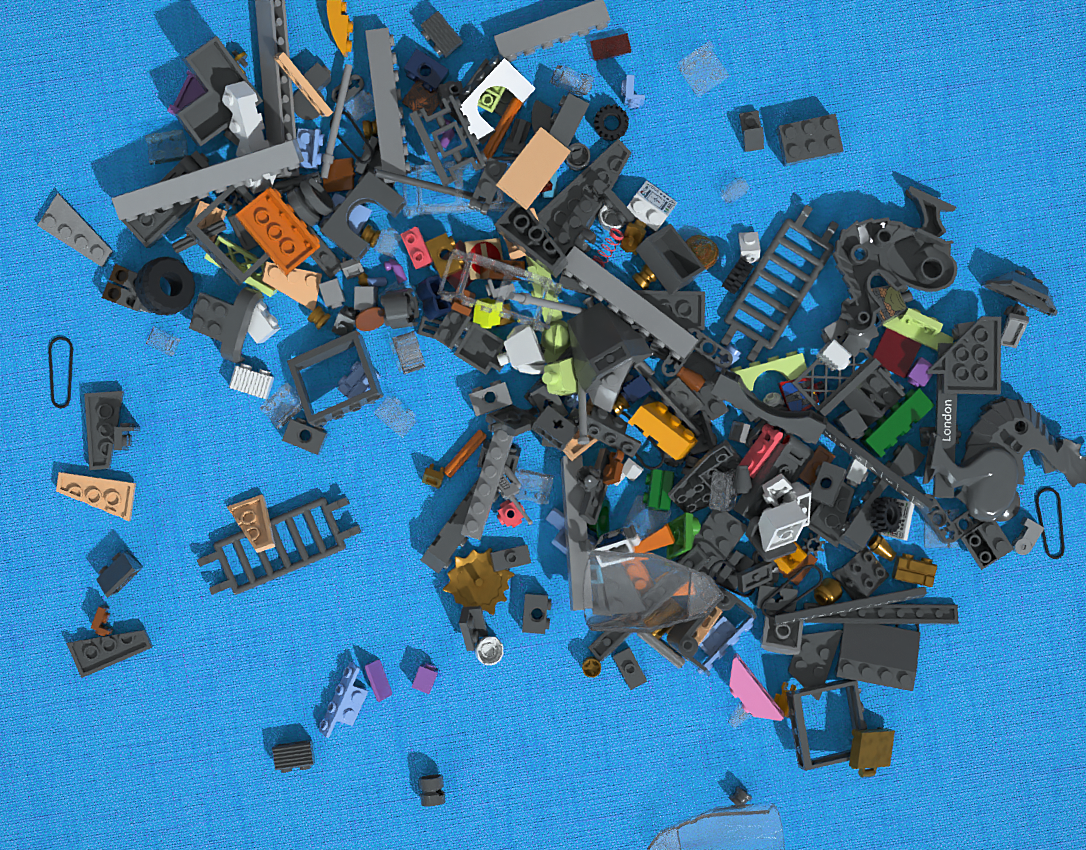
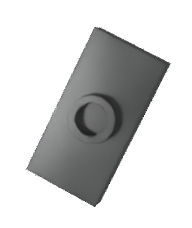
[490,545,531,572]
[613,647,647,690]

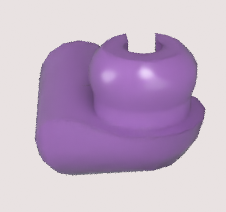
[440,119,455,149]
[384,259,407,283]

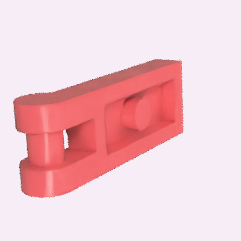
[739,423,783,478]

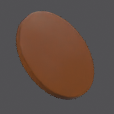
[355,307,386,331]

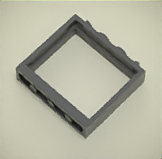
[184,185,269,286]
[287,330,384,427]
[786,679,867,771]

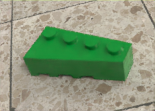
[860,388,935,458]

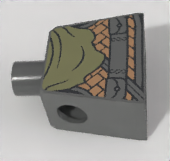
[871,285,913,328]

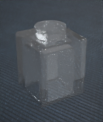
[374,227,402,258]

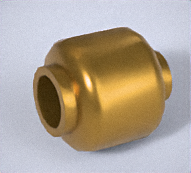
[814,578,843,606]

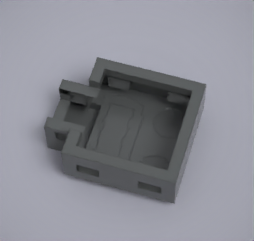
[454,322,505,375]

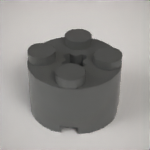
[381,288,419,329]

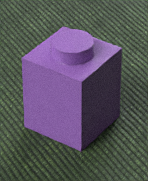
[906,357,933,388]
[411,662,439,694]

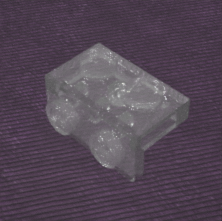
[259,383,303,430]
[514,468,554,504]

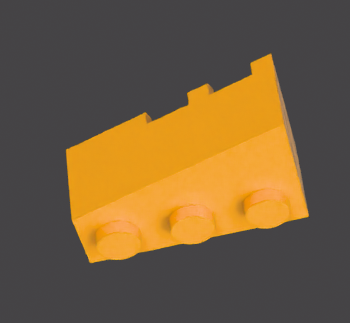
[628,401,698,460]

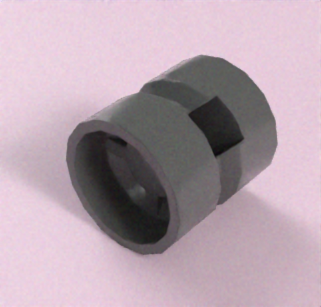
[565,143,590,171]
[418,774,446,807]

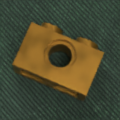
[425,233,464,279]

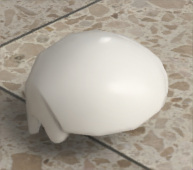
[598,205,625,232]
[475,636,504,665]

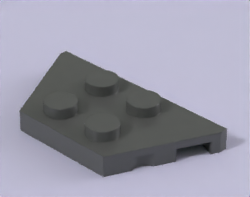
[788,629,843,701]

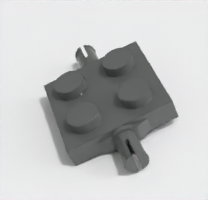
[486,405,538,436]

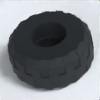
[135,257,195,316]

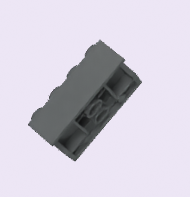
[834,623,921,691]

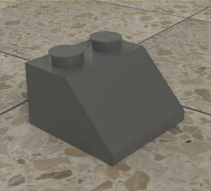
[96,551,143,598]

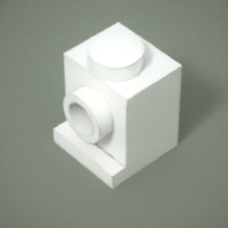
[845,457,869,488]

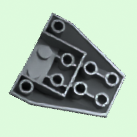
[567,302,653,393]
[668,439,752,513]

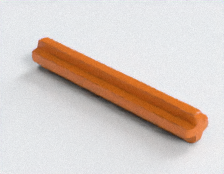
[477,97,522,165]

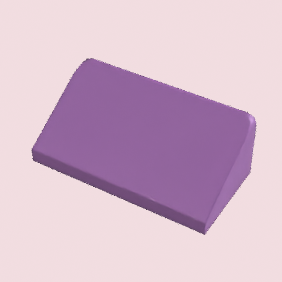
[365,659,392,702]

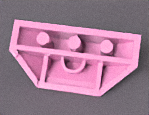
[729,653,784,721]

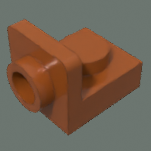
[451,287,476,317]
[91,605,113,636]

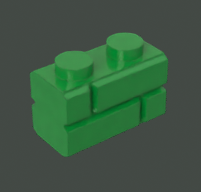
[642,469,675,512]

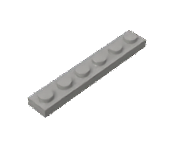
[461,429,514,540]

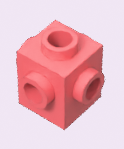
[496,499,525,528]

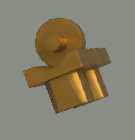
[620,219,646,255]

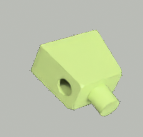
[542,357,578,396]

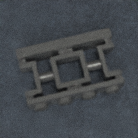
[409,94,488,187]

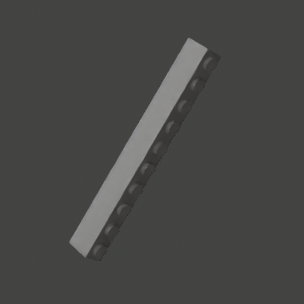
[255,0,300,179]
[111,138,304,222]

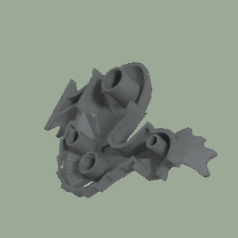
[832,186,958,357]
[923,398,1086,522]

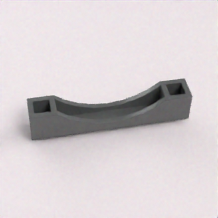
[711,367,828,445]
[839,443,925,551]

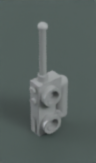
[497,465,533,525]

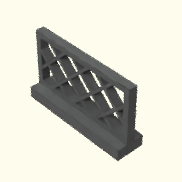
[791,332,881,417]

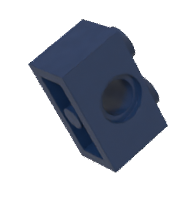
[404,49,449,92]

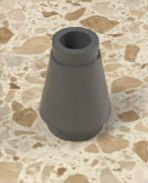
[733,465,752,493]

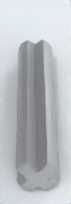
[637,626,685,669]

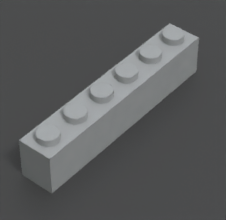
[494,0,611,62]

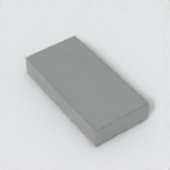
[1001,313,1029,348]

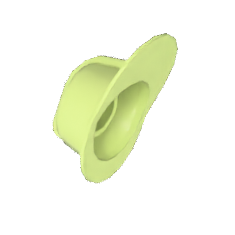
[541,320,571,364]

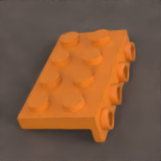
[235,187,320,276]

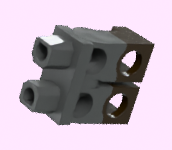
[101,264,162,313]

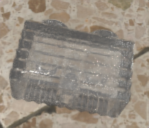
[390,331,427,375]

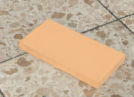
[496,127,571,210]

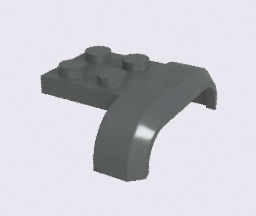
[189,287,264,364]

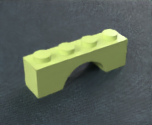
[730,351,809,391]

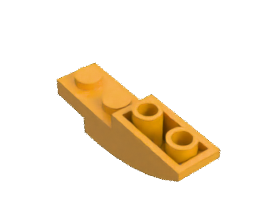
[327,0,353,57]

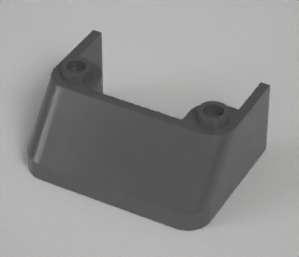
[667,584,757,677]

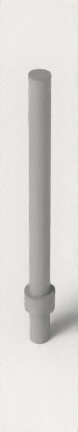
[320,64,353,179]
[509,292,587,315]

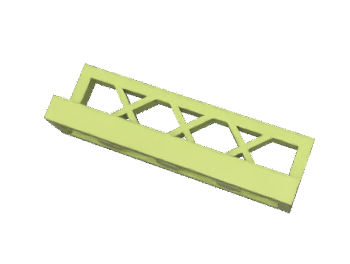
[204,235,278,297]

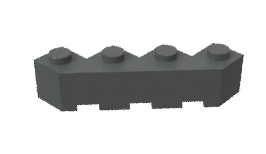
[420,478,500,574]

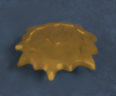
[442,548,515,615]

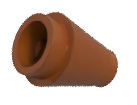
[676,366,706,392]

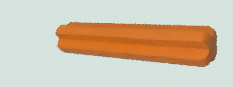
[443,430,487,478]

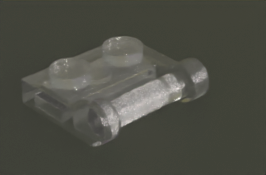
[924,509,959,548]

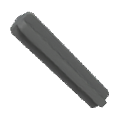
[172,220,227,253]

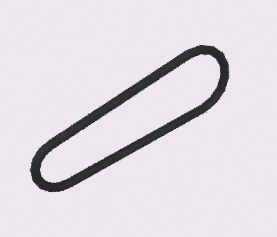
[330,111,374,164]
[49,337,73,409]
[614,412,665,470]
[1036,488,1065,559]
[708,560,756,598]
[761,564,823,618]

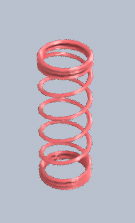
[592,228,624,268]

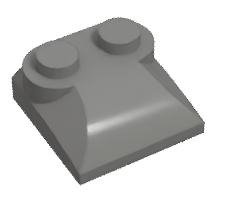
[760,609,804,655]

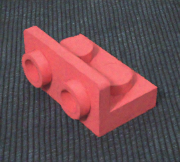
[400,227,433,269]

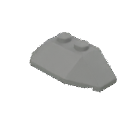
[588,359,634,413]

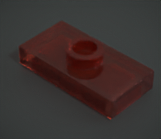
[590,33,632,61]

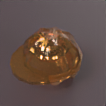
[685,235,719,270]

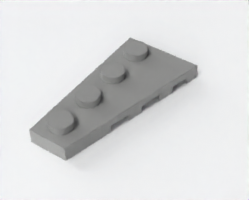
[37,194,114,267]

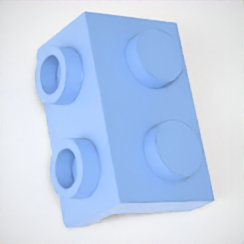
[621,75,645,108]

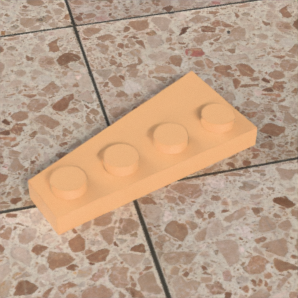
[56,472,136,521]

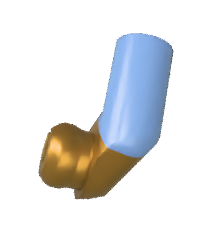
[358,273,387,287]

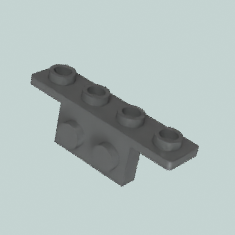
[647,375,705,436]
[567,406,641,457]

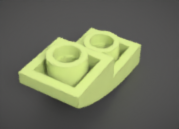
[477,86,506,113]

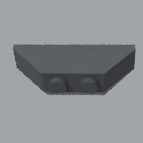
[981,270,1058,317]

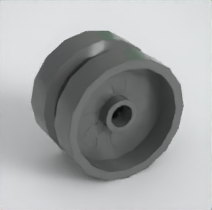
[287,176,335,227]

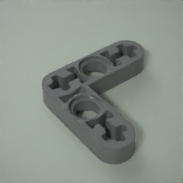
[661,328,733,377]
[918,494,983,544]

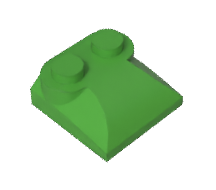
[666,513,701,560]

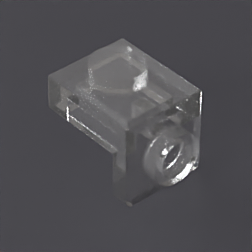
[344,90,374,122]

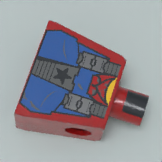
[777,378,824,411]

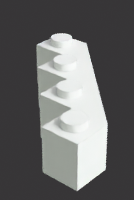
[222,81,276,194]

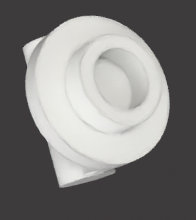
[763,393,785,407]

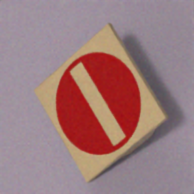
[464,238,503,280]

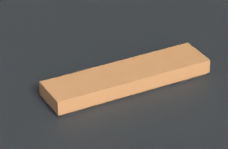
[274,52,333,117]

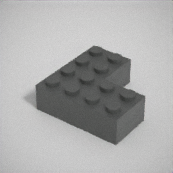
[174,36,263,146]

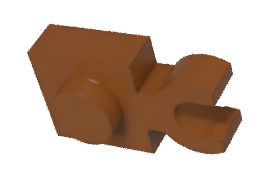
[602,450,624,485]

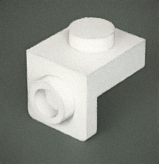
[738,232,760,263]
[614,458,643,486]
[762,473,793,507]

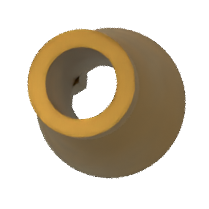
[868,535,897,562]

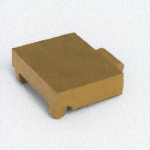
[849,727,895,777]

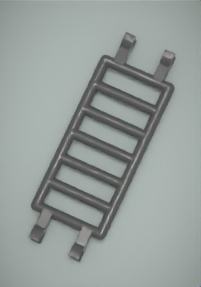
[720,205,839,362]
[197,497,362,595]

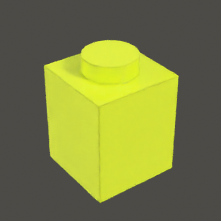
[473,297,502,328]

